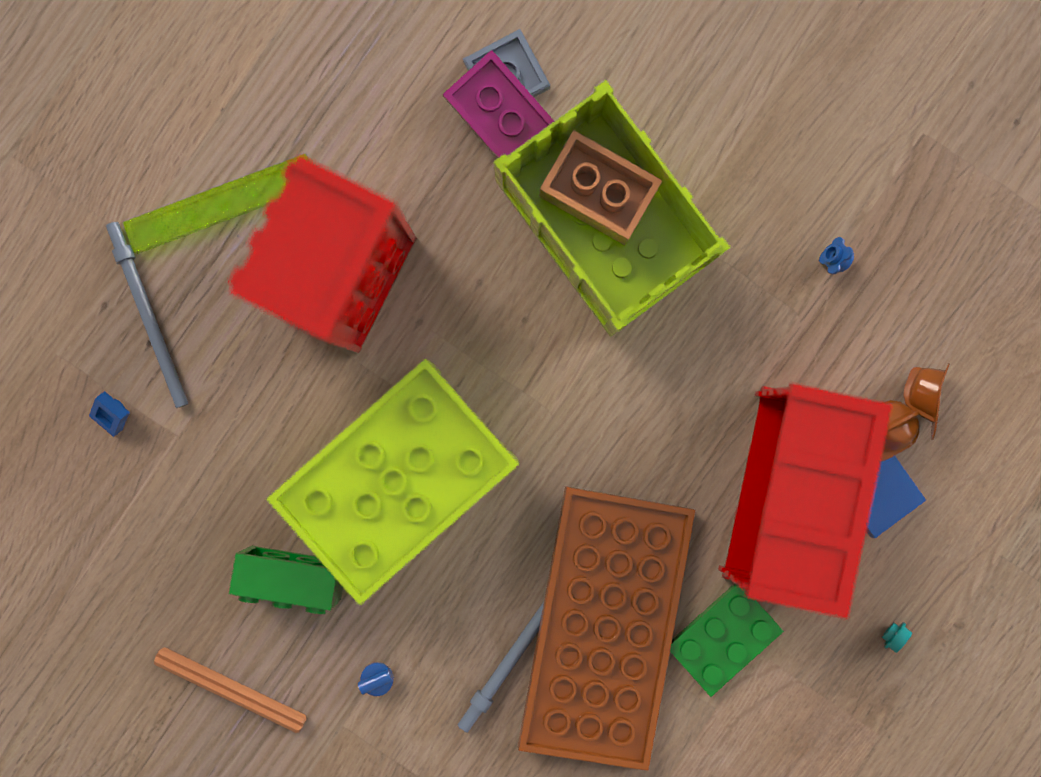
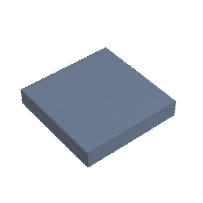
[463,29,550,97]

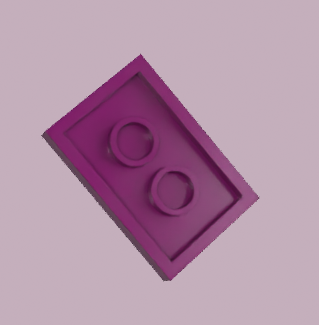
[443,50,555,158]

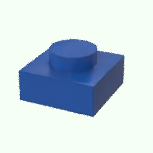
[89,391,130,437]

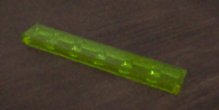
[123,154,308,254]

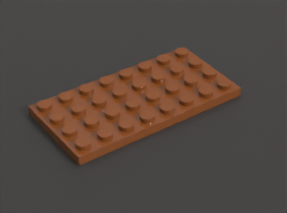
[518,486,695,771]

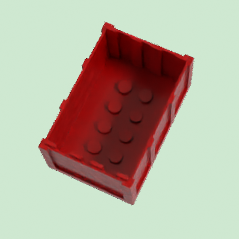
[228,155,417,353]
[718,383,892,619]

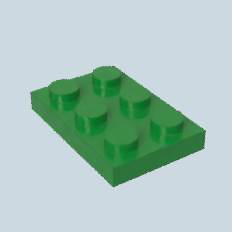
[670,583,784,697]

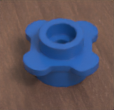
[819,237,854,275]

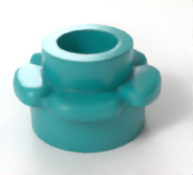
[882,622,912,653]

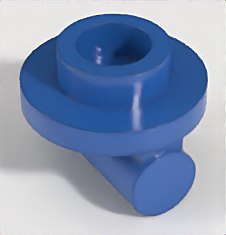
[358,662,394,696]

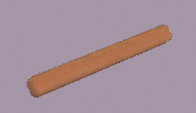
[154,647,306,733]

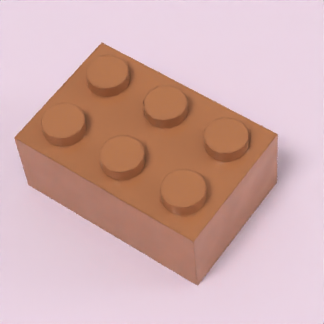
[539,130,662,245]

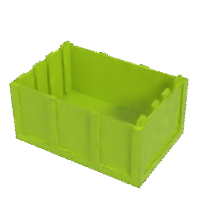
[494,80,731,337]
[267,358,519,605]

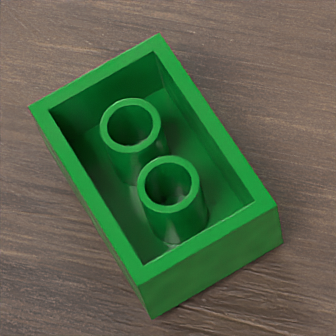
[229,545,343,614]

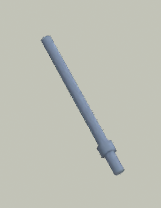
[106,222,189,408]
[457,602,544,733]

